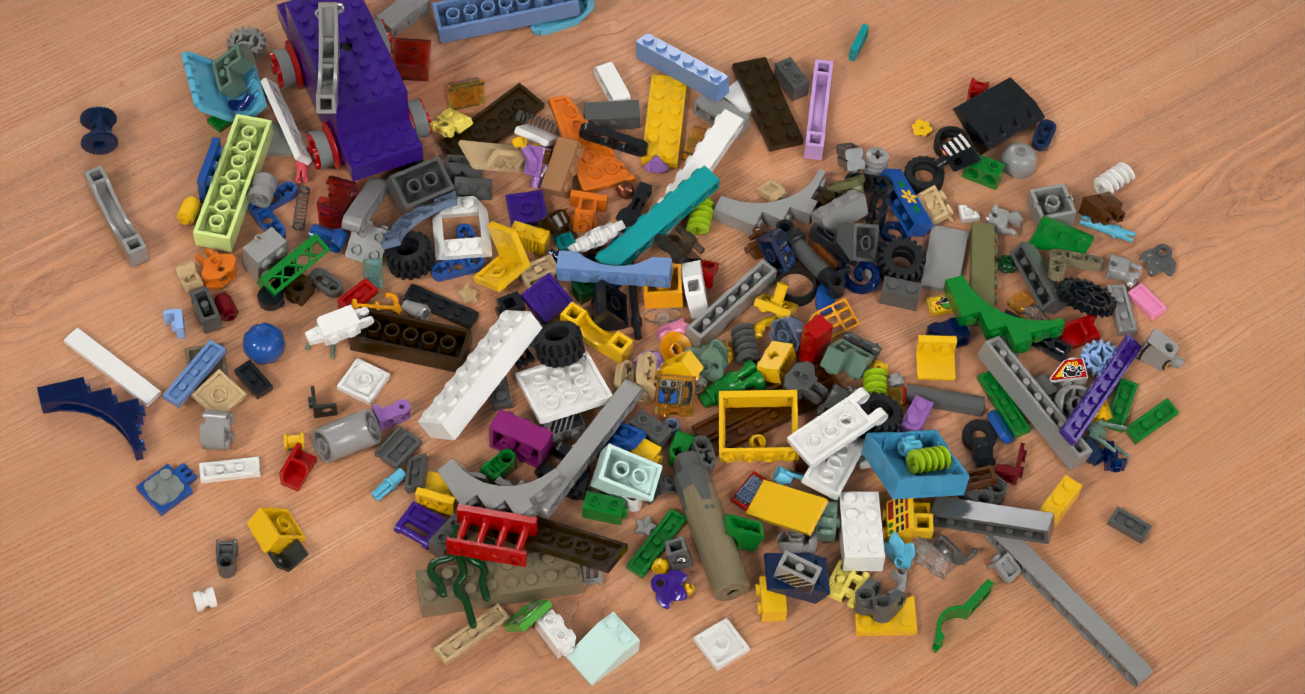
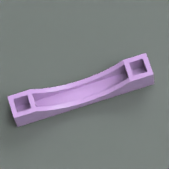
[804,59,833,160]

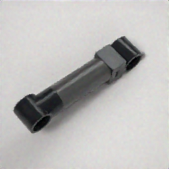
[776,219,851,299]

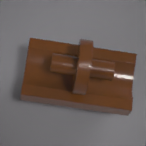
[744,227,767,260]

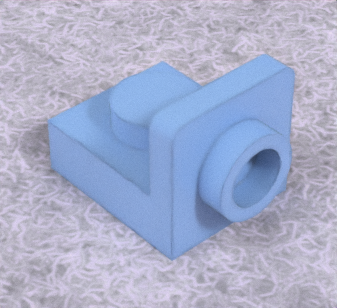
[163,309,185,339]

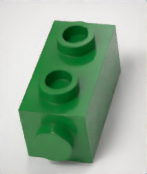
[582,491,628,525]

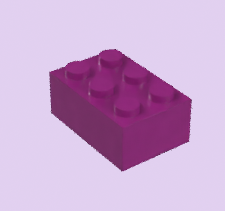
[489,409,553,468]

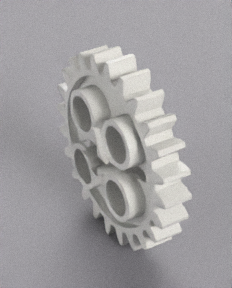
[568,220,626,253]

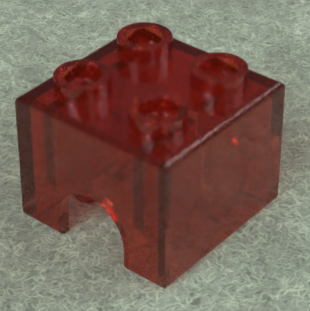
[317,175,360,232]

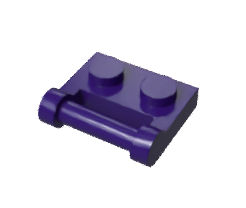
[393,501,447,550]

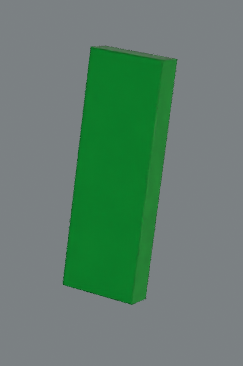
[1105,378,1139,433]
[1124,398,1179,445]

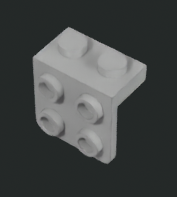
[345,221,391,267]

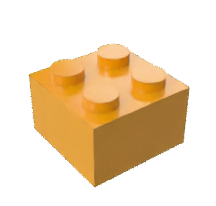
[644,264,683,309]

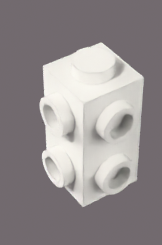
[535,609,576,659]

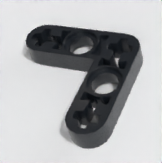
[845,173,894,229]

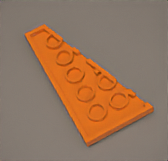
[548,95,636,193]

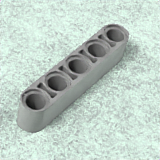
[342,176,388,234]

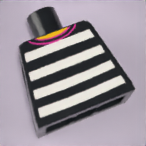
[934,131,981,172]

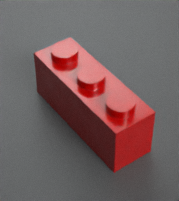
[798,314,833,365]

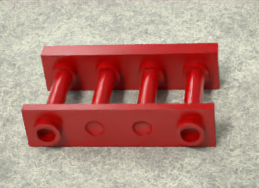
[446,504,538,567]

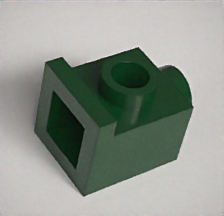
[570,281,596,305]

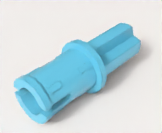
[371,468,406,501]

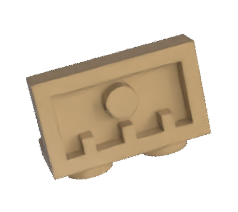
[917,185,954,225]

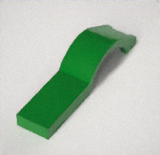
[932,579,994,653]

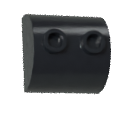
[591,279,628,331]

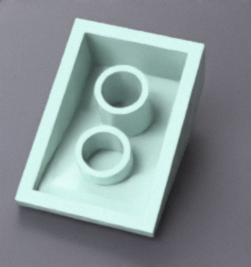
[590,444,662,502]
[566,611,640,686]

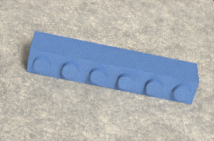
[635,33,729,102]

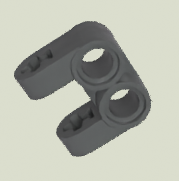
[958,473,1008,505]
[855,578,907,623]

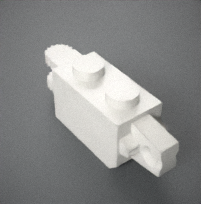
[305,305,374,346]

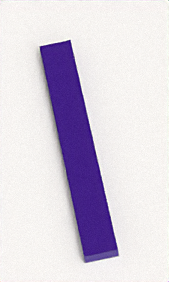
[1059,334,1142,446]

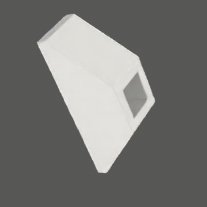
[682,260,709,319]

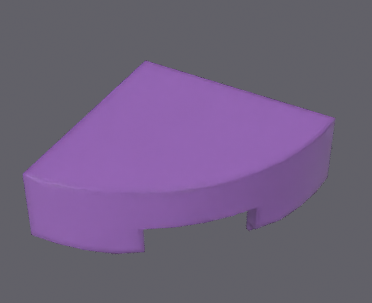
[643,155,669,173]

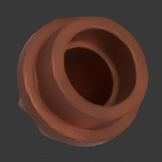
[615,180,634,199]

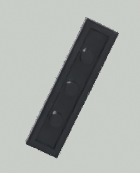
[403,284,479,330]

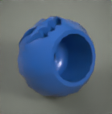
[242,322,286,365]

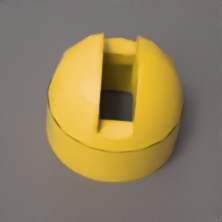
[749,434,766,448]
[651,557,669,574]

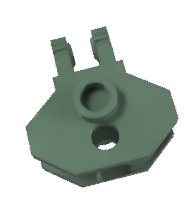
[685,339,728,382]
[814,501,841,542]

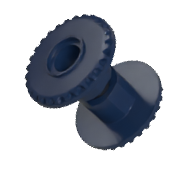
[80,106,118,155]

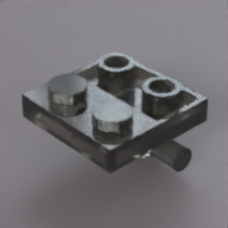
[654,225,705,264]

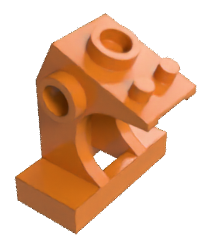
[570,189,608,233]

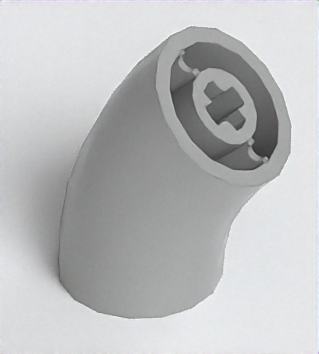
[312,409,381,464]

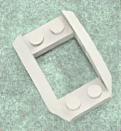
[432,196,492,261]

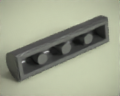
[906,383,985,417]

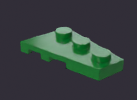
[1028,215,1094,254]

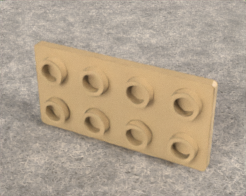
[458,140,526,173]

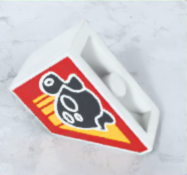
[1049,358,1088,390]

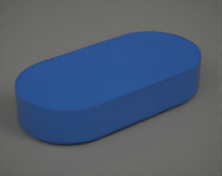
[987,409,1014,445]

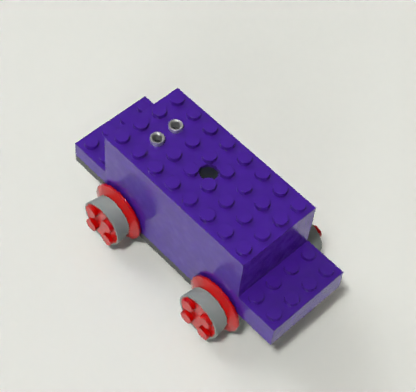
[269,0,432,181]

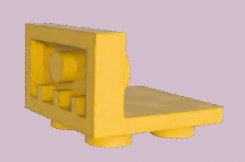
[916,335,957,381]
[415,471,459,516]

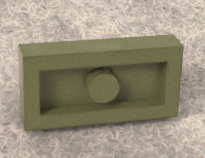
[825,174,866,198]

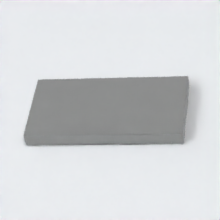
[921,225,969,293]

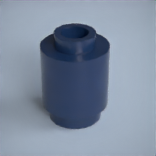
[1083,437,1106,466]

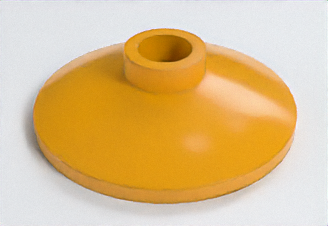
[660,331,692,361]

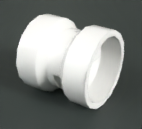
[192,587,218,612]

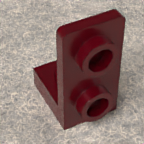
[995,442,1027,485]

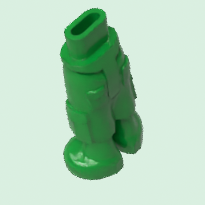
[698,360,766,408]

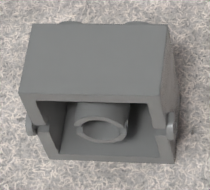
[1026,183,1076,227]
[243,227,287,281]

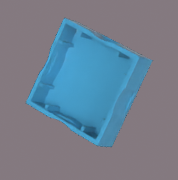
[861,430,970,499]

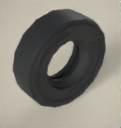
[962,419,997,451]

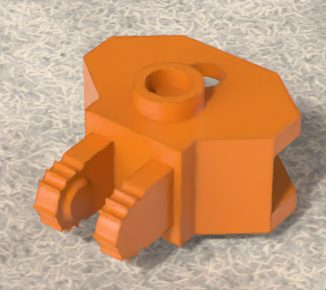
[195,247,238,290]

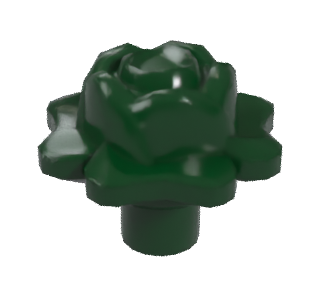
[997,255,1018,274]

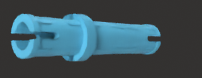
[1079,215,1136,244]

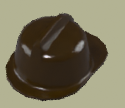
[537,208,571,235]

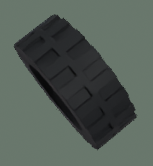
[904,156,945,195]

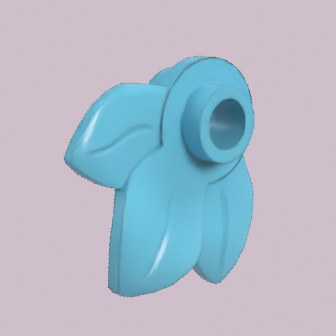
[884,532,915,570]

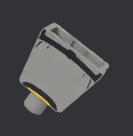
[1135,328,1184,371]

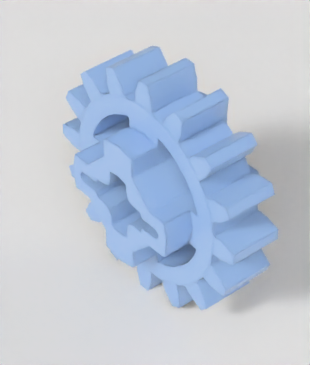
[1080,339,1116,377]

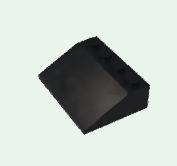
[953,77,1045,155]

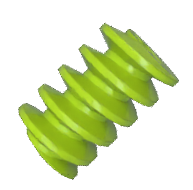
[686,197,715,235]
[863,368,888,396]
[906,445,951,475]

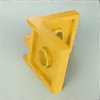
[473,221,531,292]

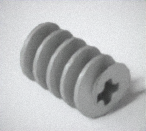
[863,147,889,184]

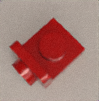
[701,259,719,289]

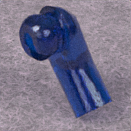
[227,92,255,111]

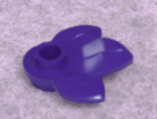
[651,570,688,609]

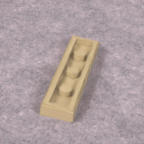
[433,603,511,666]

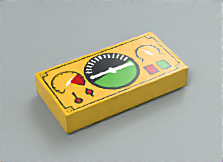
[926,295,953,317]

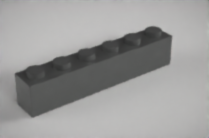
[930,496,1055,544]

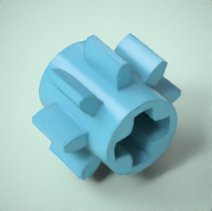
[898,435,922,460]

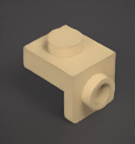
[175,261,204,292]

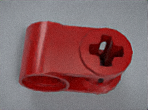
[966,78,990,101]

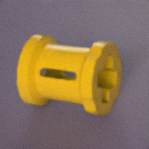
[283,432,305,451]

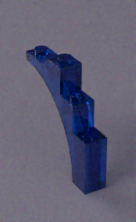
[37,377,146,461]

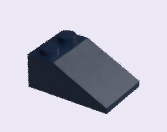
[764,553,830,604]

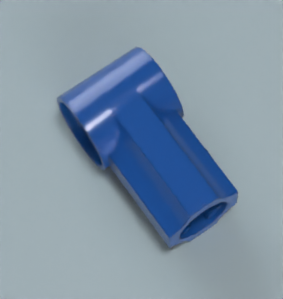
[308,224,349,253]

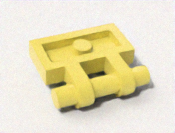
[429,108,473,138]
[827,559,870,608]

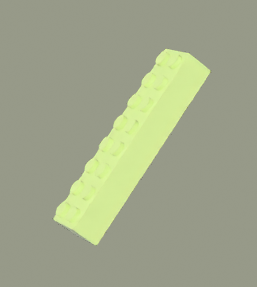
[193,114,274,252]

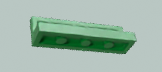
[256,233,330,297]

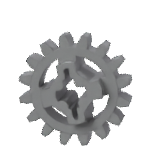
[227,26,266,59]

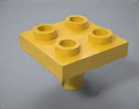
[753,282,799,318]

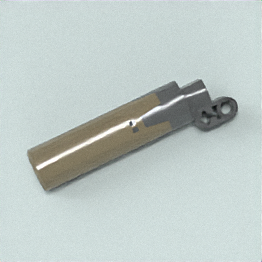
[673,435,750,601]

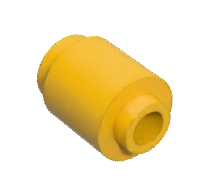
[176,196,200,225]

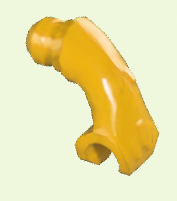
[753,316,779,339]

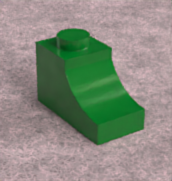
[723,514,765,552]

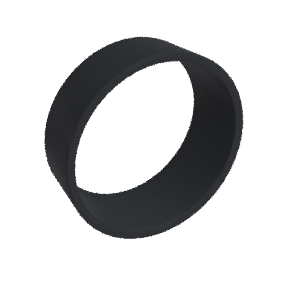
[775,267,816,307]

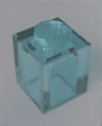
[363,258,383,288]

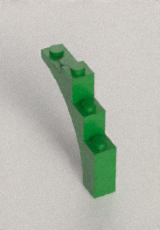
[943,275,1065,354]

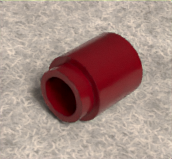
[214,292,239,322]

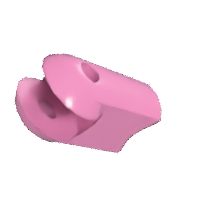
[656,318,689,341]

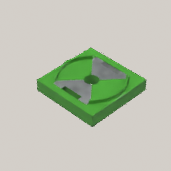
[503,600,553,632]

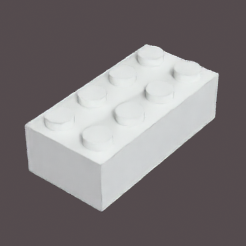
[837,492,885,571]

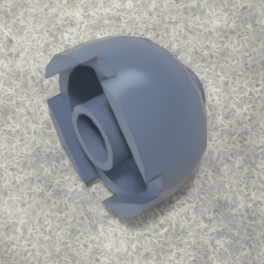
[769,316,804,352]

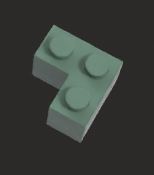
[212,44,256,99]
[820,338,874,380]

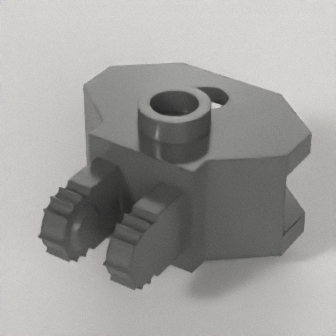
[783,361,829,405]

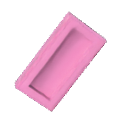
[1128,283,1167,321]

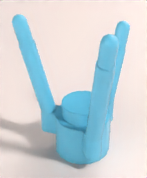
[773,466,805,486]

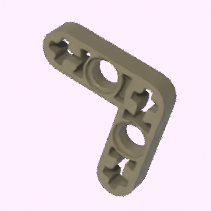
[1047,248,1104,281]

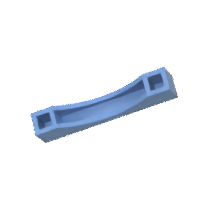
[556,250,673,288]

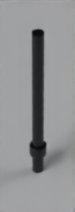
[629,261,643,340]

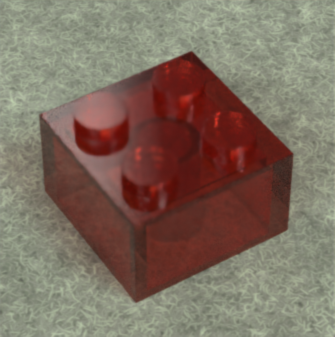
[393,38,432,82]

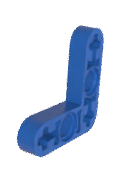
[249,182,297,239]
[431,224,484,282]

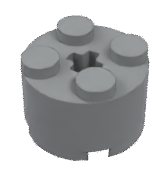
[200,410,235,451]

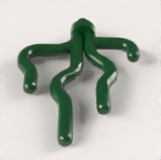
[427,525,495,629]

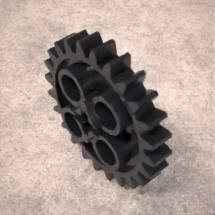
[1056,277,1117,318]

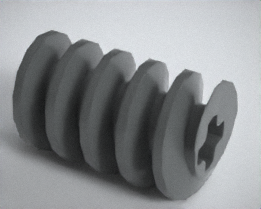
[731,323,760,366]

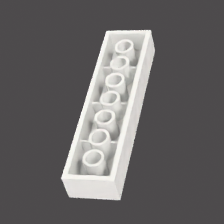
[418,310,542,440]

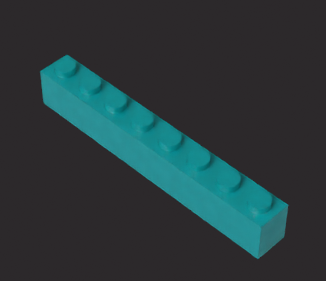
[595,165,720,266]

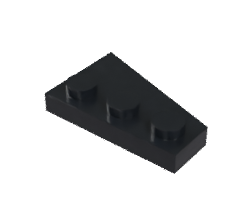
[808,223,859,267]

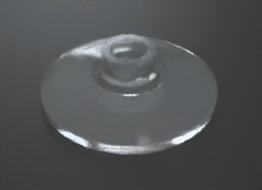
[644,308,682,327]

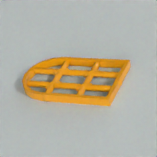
[809,298,860,338]

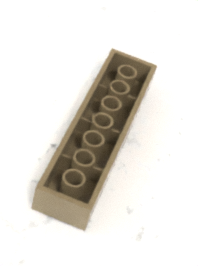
[416,552,583,618]

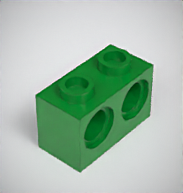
[962,154,1005,190]

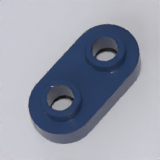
[1032,119,1056,151]

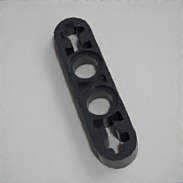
[579,123,649,157]

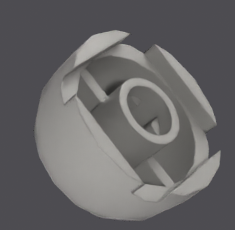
[1000,142,1037,179]
[1053,385,1088,419]
[777,530,817,554]

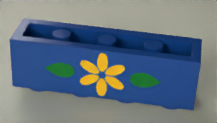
[878,169,934,237]

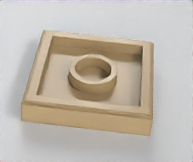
[191,369,247,412]

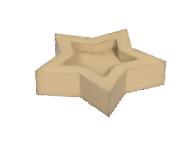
[457,284,477,304]

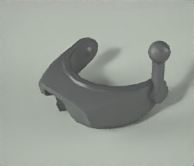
[933,534,978,565]

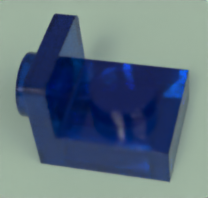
[1103,441,1127,473]

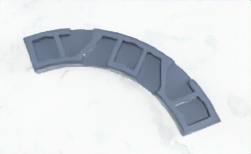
[381,191,458,250]

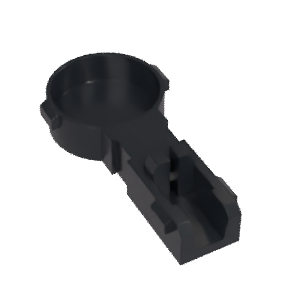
[615,181,652,231]
[257,263,299,311]

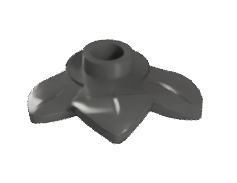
[1139,244,1176,277]

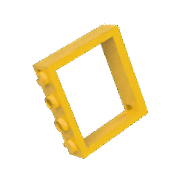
[719,390,799,463]

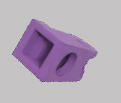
[372,399,411,431]

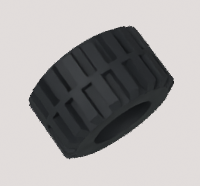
[384,230,435,280]
[877,236,926,282]
[534,321,585,368]
[859,392,904,439]

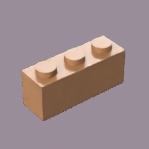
[540,137,584,198]

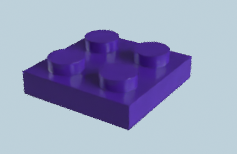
[505,190,547,227]
[521,273,574,325]

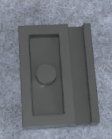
[454,177,492,200]
[375,426,422,470]

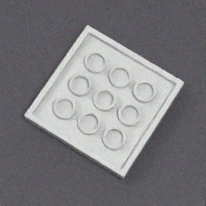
[515,351,613,425]

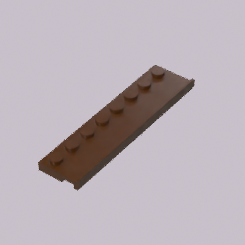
[691,361,845,457]

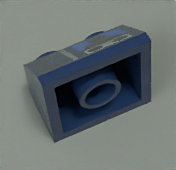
[756,229,797,273]

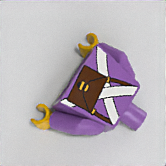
[512,136,553,189]

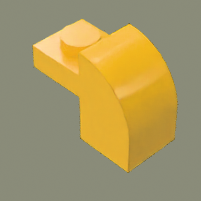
[912,502,934,539]

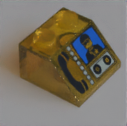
[444,76,485,110]
[654,374,696,417]

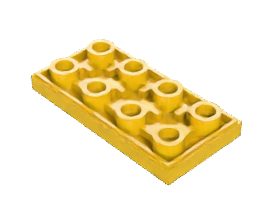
[746,480,828,536]

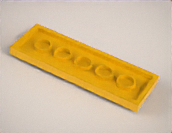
[641,74,687,168]

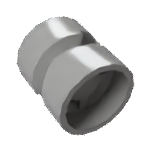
[247,172,278,208]

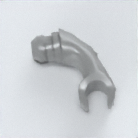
[886,567,907,596]

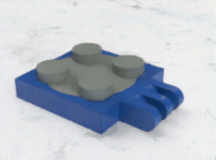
[136,463,198,516]

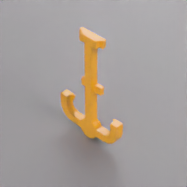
[352,292,402,315]

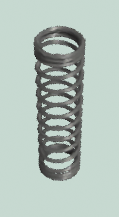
[515,109,560,135]
[292,186,310,231]

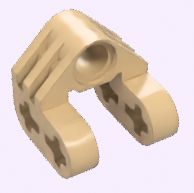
[614,352,658,404]

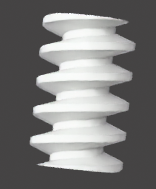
[1093,162,1135,194]

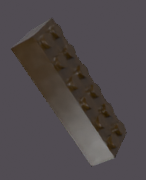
[349,306,472,373]

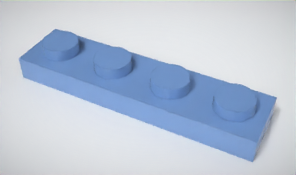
[162,340,227,408]

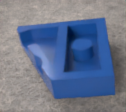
[600,422,646,452]

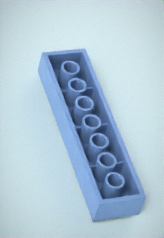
[432,0,580,44]

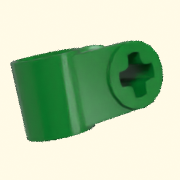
[668,430,696,469]
[479,449,516,485]

